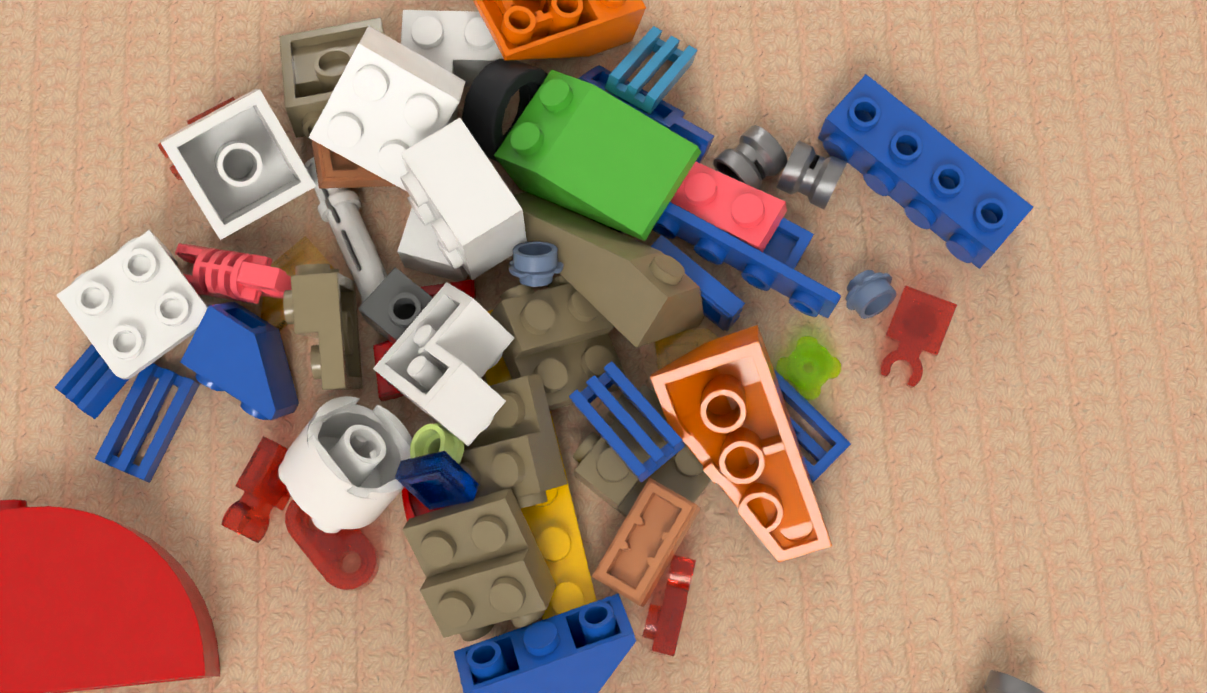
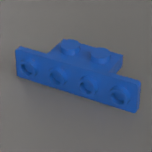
[652,202,841,318]

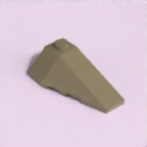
[513,192,704,348]

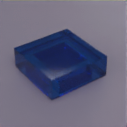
[395,451,479,510]

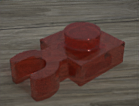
[879,285,957,388]
[221,436,291,543]
[642,555,696,658]

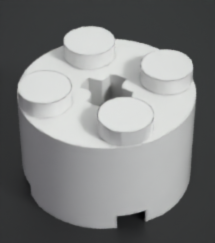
[278,396,415,533]

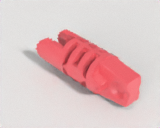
[175,243,292,304]

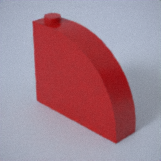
[0,499,220,693]

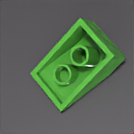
[494,70,701,241]

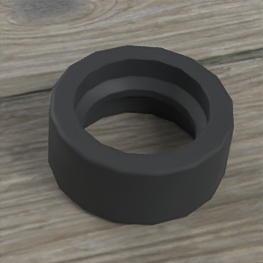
[462,59,548,162]

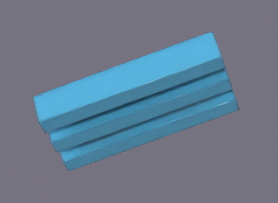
[605,26,698,114]

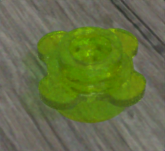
[776,336,841,400]

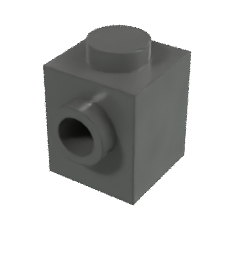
[358,267,433,344]

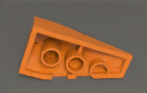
[650,325,832,562]

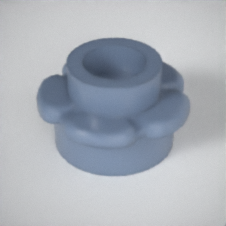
[509,241,564,287]
[846,270,897,319]

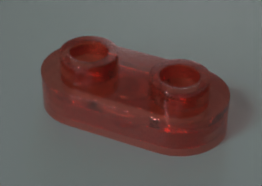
[285,500,380,591]

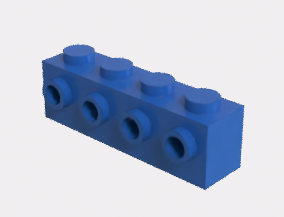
[818,74,1033,269]

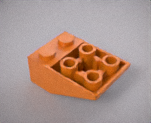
[473,0,646,60]

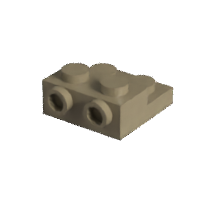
[279,17,385,139]
[283,264,363,390]
[490,275,627,411]
[445,373,567,508]
[573,385,711,517]
[402,488,556,641]

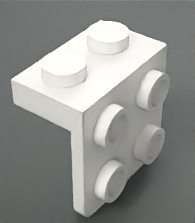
[57,230,208,379]

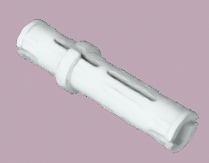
[304,157,388,303]

